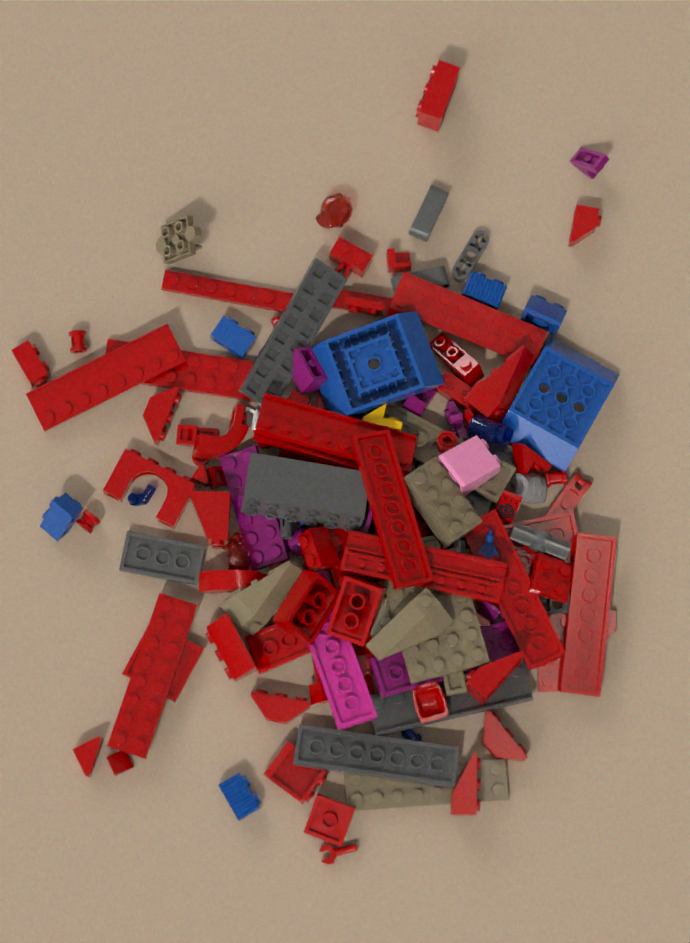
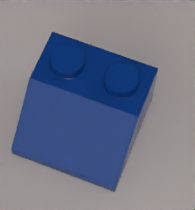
[520,295,567,336]

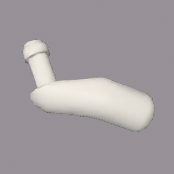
[246,406,259,431]

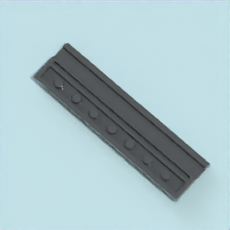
[370,661,533,736]

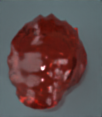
[316,193,353,229]
[223,532,251,570]

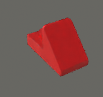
[512,443,552,475]

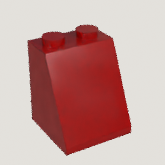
[190,490,231,549]

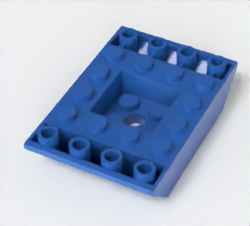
[311,311,444,418]

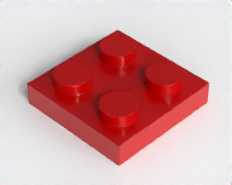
[528,552,573,604]
[303,793,356,847]

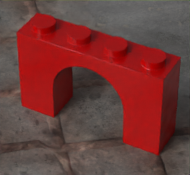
[103,449,196,529]

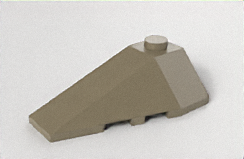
[220,560,303,636]
[366,588,454,661]

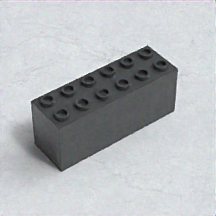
[241,452,367,532]

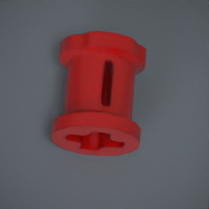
[69,330,87,353]
[544,470,567,488]

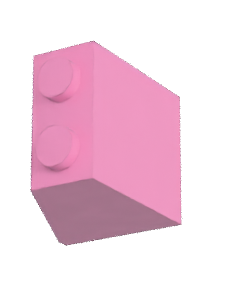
[438,435,501,496]

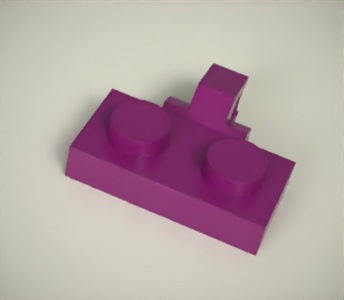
[444,401,468,441]

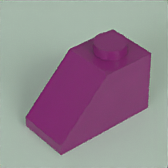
[292,346,328,394]

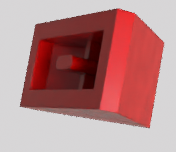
[72,736,104,778]

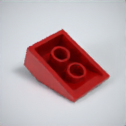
[326,574,388,647]
[465,651,525,706]

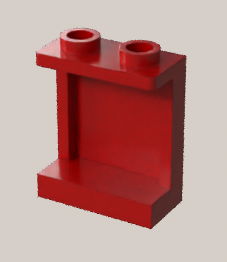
[264,741,327,804]

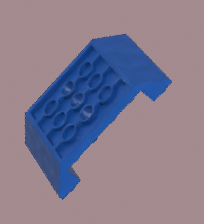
[496,337,619,472]

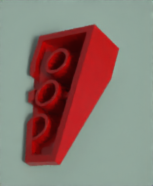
[464,345,534,426]

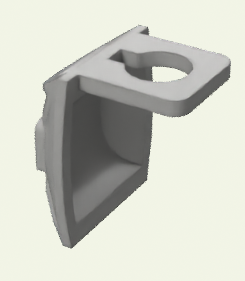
[505,472,547,504]

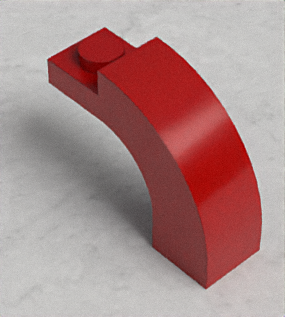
[192,404,249,459]
[199,570,268,594]

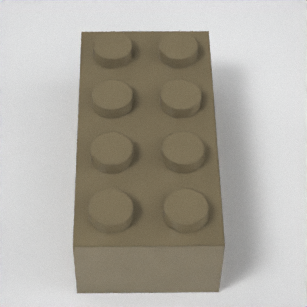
[404,456,483,549]

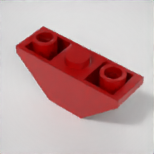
[143,386,182,445]
[251,689,311,724]
[482,710,528,761]

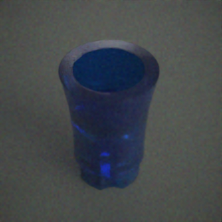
[468,414,513,445]

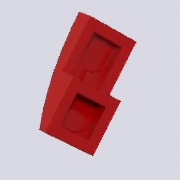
[176,424,219,447]

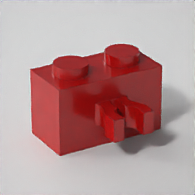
[329,237,373,279]
[297,527,340,572]

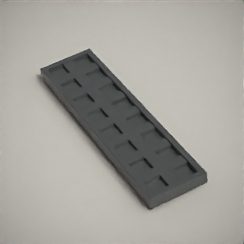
[238,258,348,405]

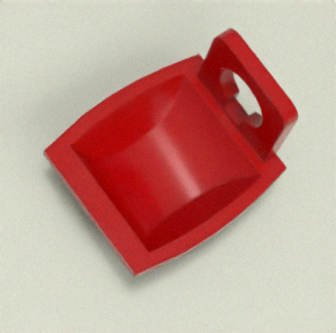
[412,681,448,723]

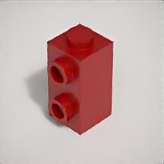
[11,340,50,388]
[435,371,472,410]

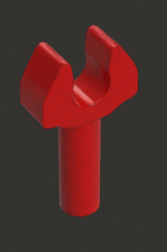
[319,843,358,864]

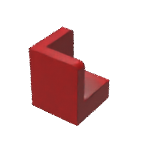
[386,248,412,273]

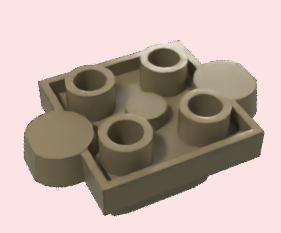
[156,215,202,264]

